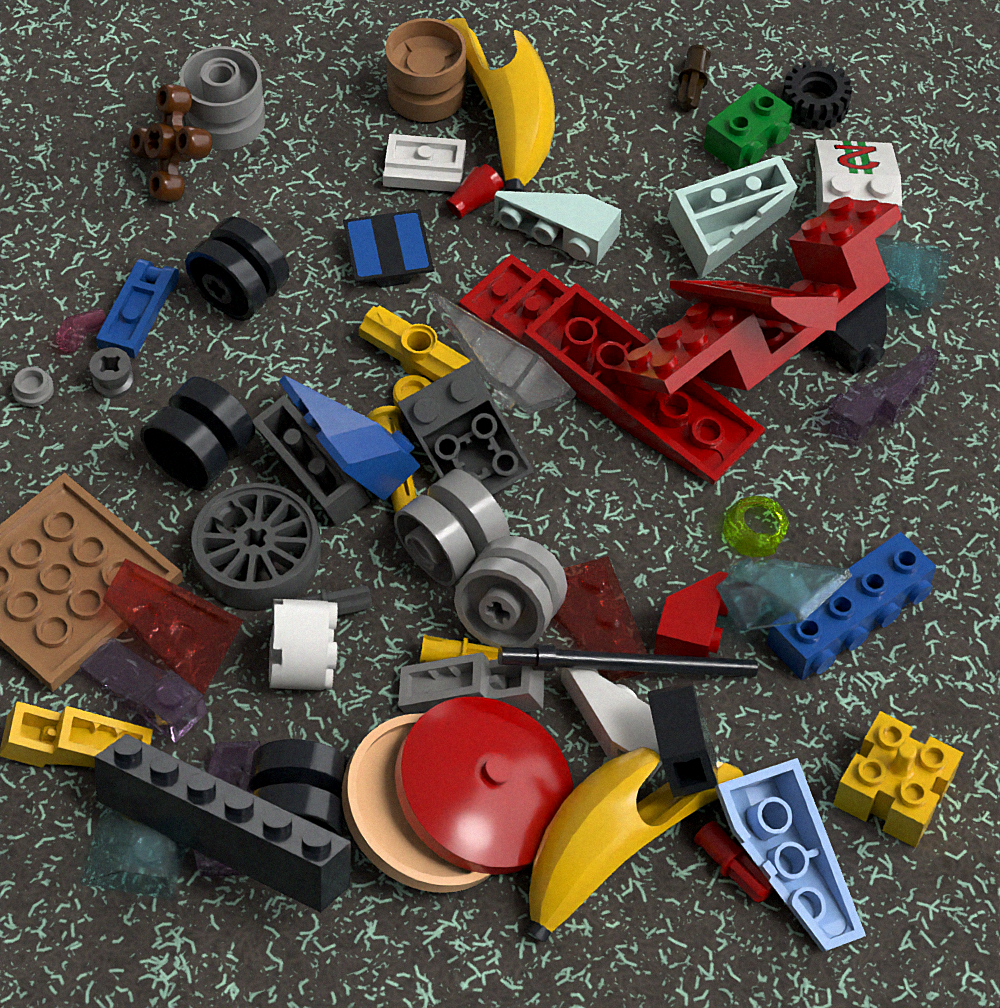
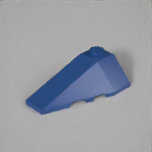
[279,375,420,501]

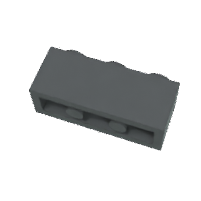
[252,395,371,527]

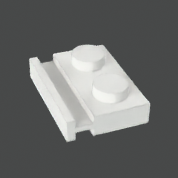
[383,134,466,192]

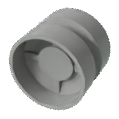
[180,46,266,150]
[394,469,510,586]

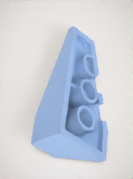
[714,758,866,952]

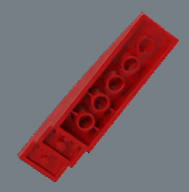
[458,254,766,485]

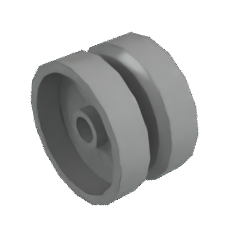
[454,536,568,648]

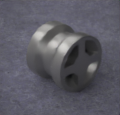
[89,347,134,399]

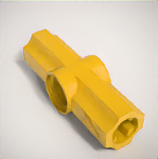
[359,306,479,382]

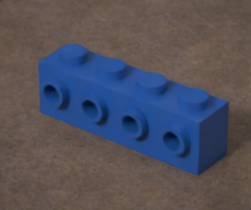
[766,531,937,680]

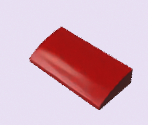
[669,280,838,331]

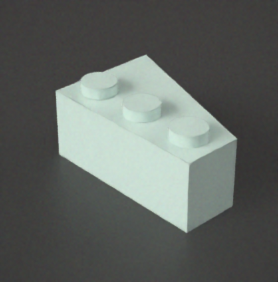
[667,156,797,278]

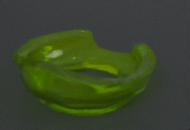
[723,495,790,557]

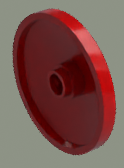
[395,696,574,875]

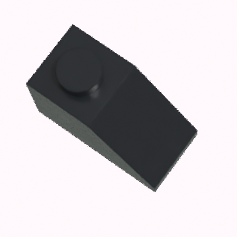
[819,286,888,375]

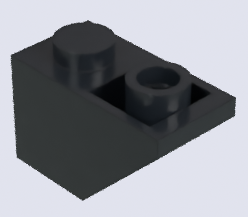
[648,681,718,798]

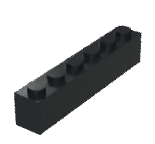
[95,734,351,913]

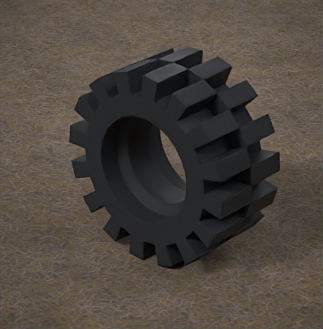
[781,60,852,130]

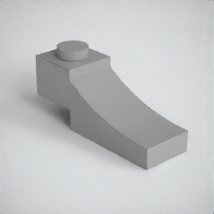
[398,652,544,714]

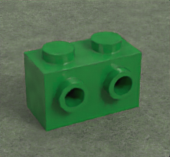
[704,84,792,170]

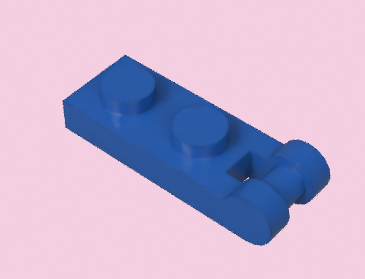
[96,259,179,358]

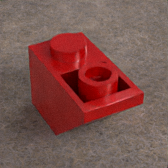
[654,571,733,657]

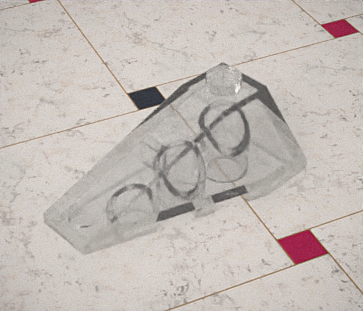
[428,291,577,414]

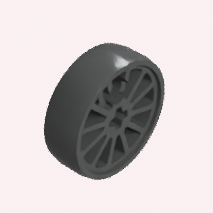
[190,483,322,611]

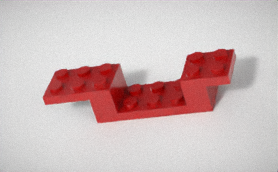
[614,197,902,395]

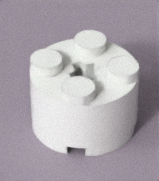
[269,599,337,690]

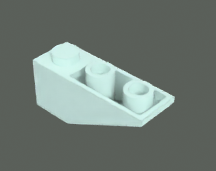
[494,191,621,266]

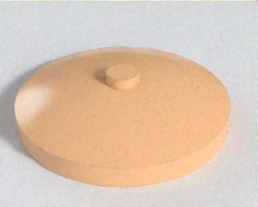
[342,713,492,893]

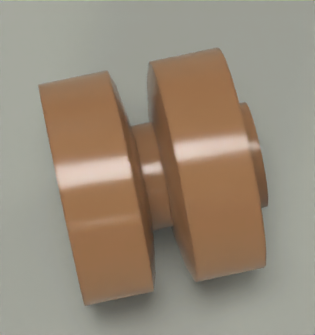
[385,18,466,122]

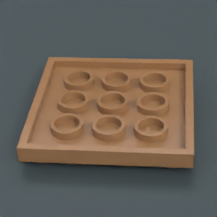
[0,473,183,692]

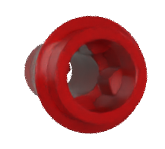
[446,164,504,219]

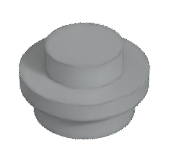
[12,367,54,407]

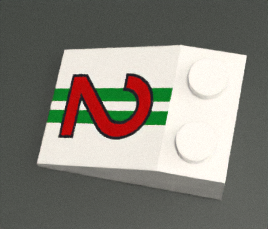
[815,140,902,235]

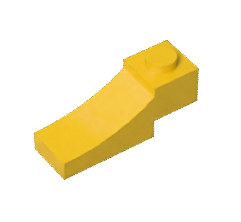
[0,701,153,768]

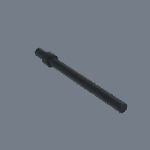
[497,644,758,677]

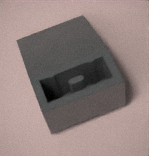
[398,361,534,495]

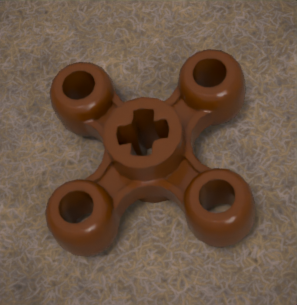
[129,84,212,202]

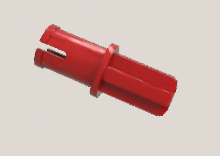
[694,821,774,903]

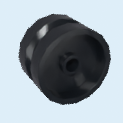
[185,216,290,321]

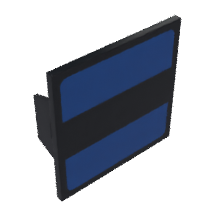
[343,209,434,288]

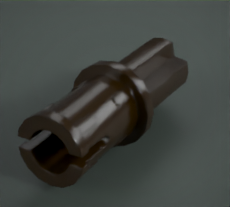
[677,44,711,112]

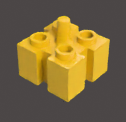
[833,711,963,848]

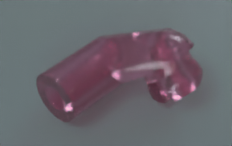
[55,307,106,352]

